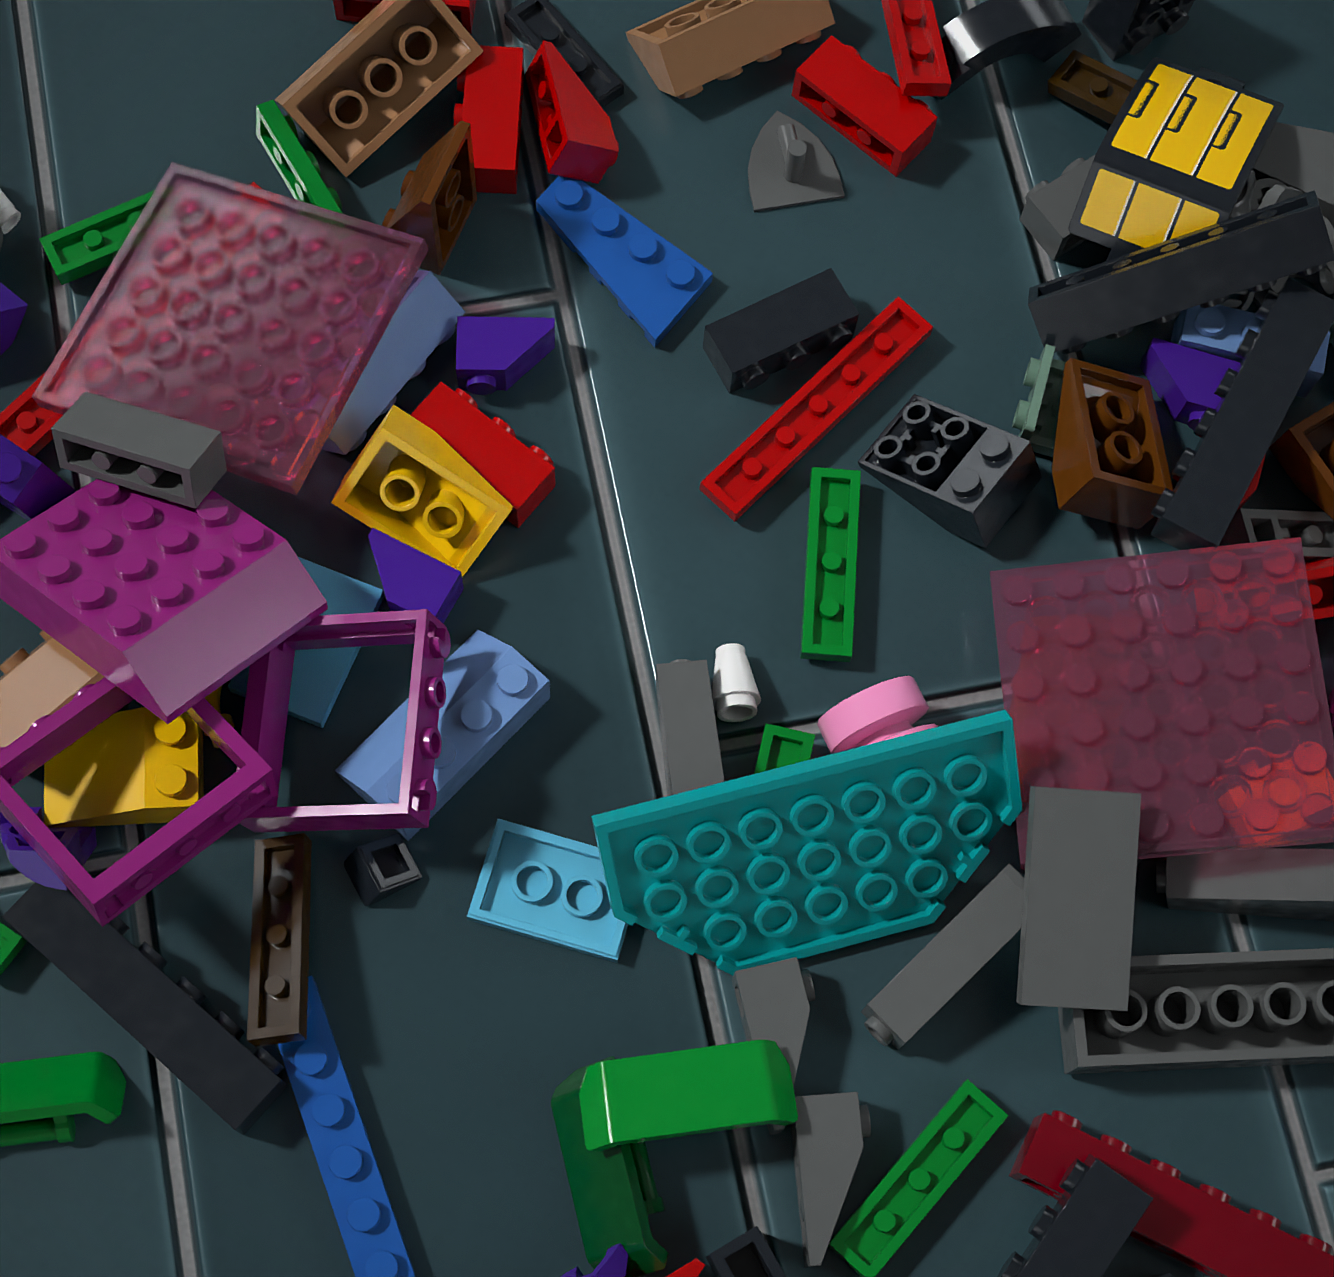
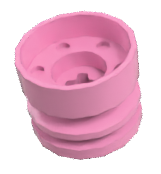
[817,676,938,754]

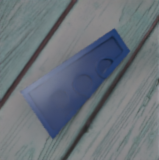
[536,176,713,348]

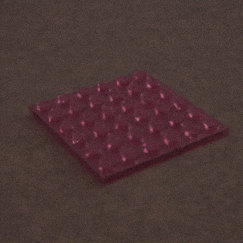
[32,162,428,495]
[990,537,1334,869]

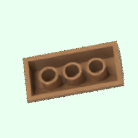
[275,0,484,177]
[625,0,835,99]
[0,630,104,747]

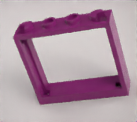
[237,609,451,833]
[0,677,278,927]

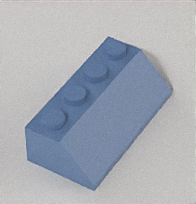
[262,267,465,455]
[335,630,550,841]

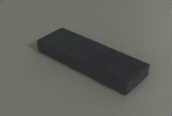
[504,0,624,108]

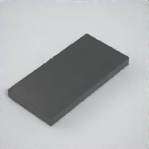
[1016,786,1141,1011]

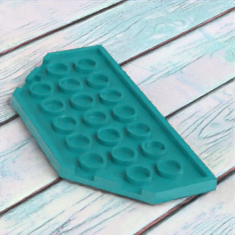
[591,710,1023,976]

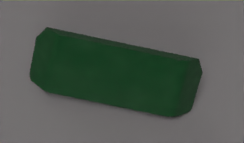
[551,1056,669,1277]

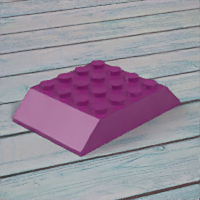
[0,479,328,724]

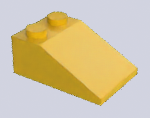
[331,404,513,577]
[44,707,204,828]

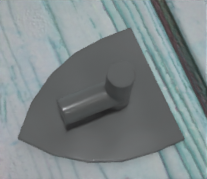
[747,111,845,212]

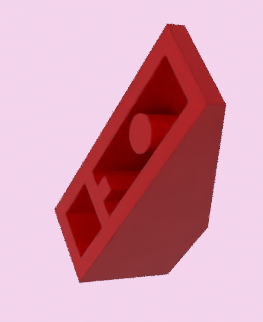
[525,41,619,184]

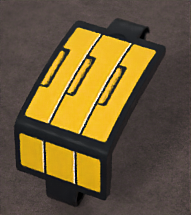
[1068,57,1284,261]

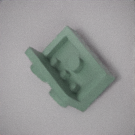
[1012,344,1066,457]

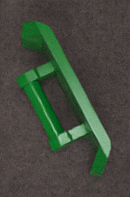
[579,1040,798,1152]
[0,1051,127,1147]

